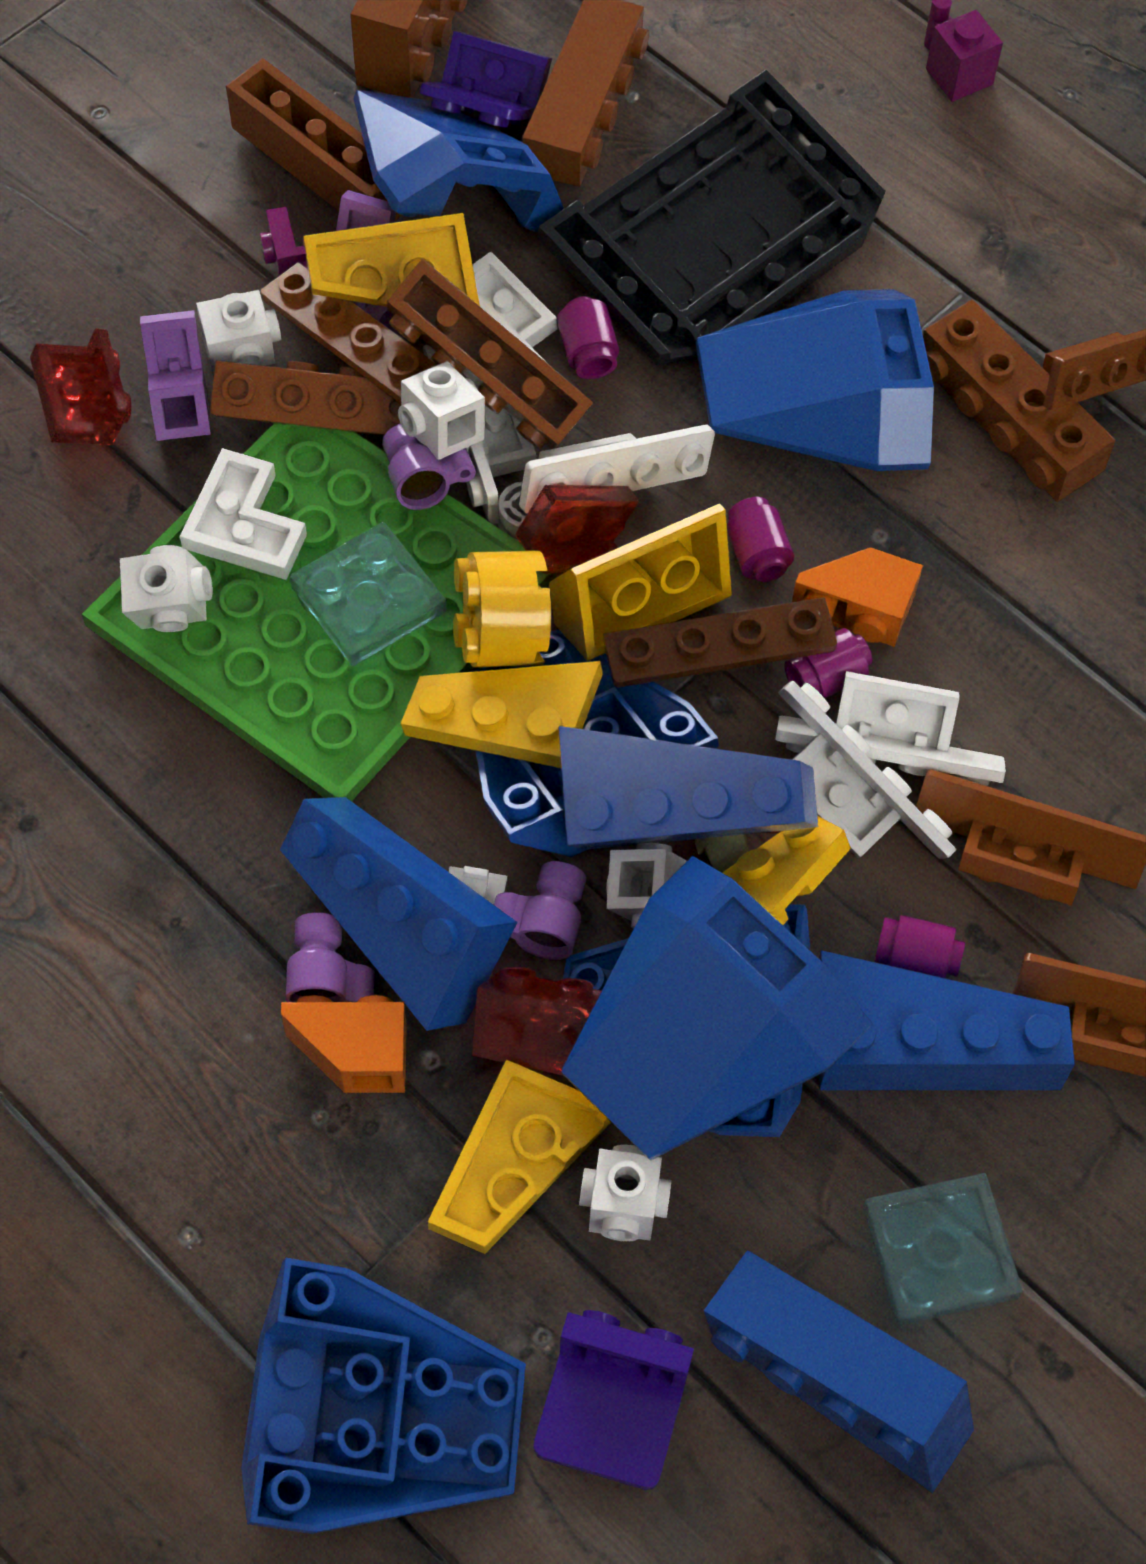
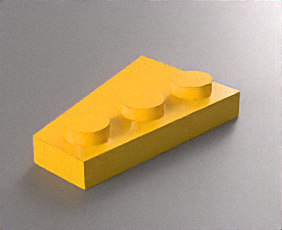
[303,213,480,307]
[400,661,603,768]
[722,816,851,925]
[428,1060,611,1254]

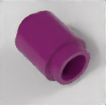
[557,297,619,379]
[727,497,794,582]
[784,628,872,699]
[874,915,965,978]

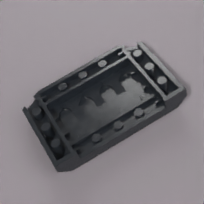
[537,70,886,365]

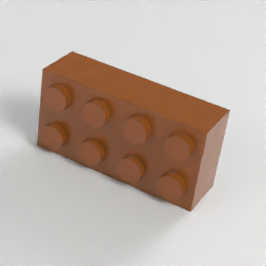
[350,0,468,98]

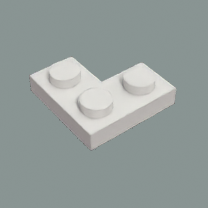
[180,448,307,580]

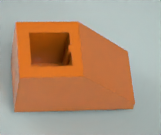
[792,547,923,647]
[281,995,407,1093]

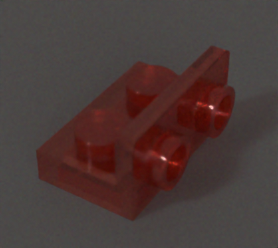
[515,485,639,574]

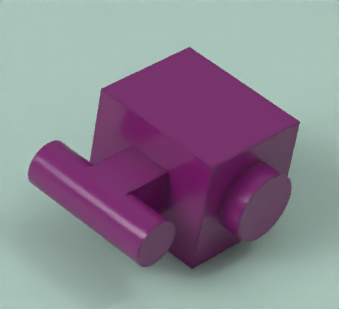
[924,0,1003,102]

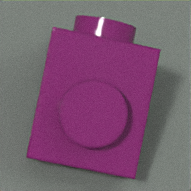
[259,207,308,277]

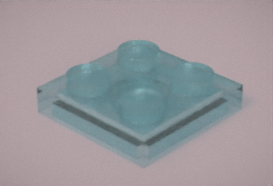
[290,521,447,667]
[863,1173,1023,1326]

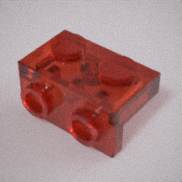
[30,328,132,445]
[472,967,602,1076]

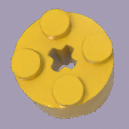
[453,551,551,667]

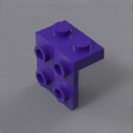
[419,31,552,128]
[534,1310,694,1490]

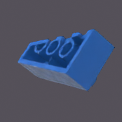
[559,726,818,850]
[280,797,518,1031]
[819,950,1075,1090]
[704,1250,974,1493]

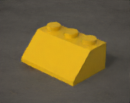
[549,504,732,661]

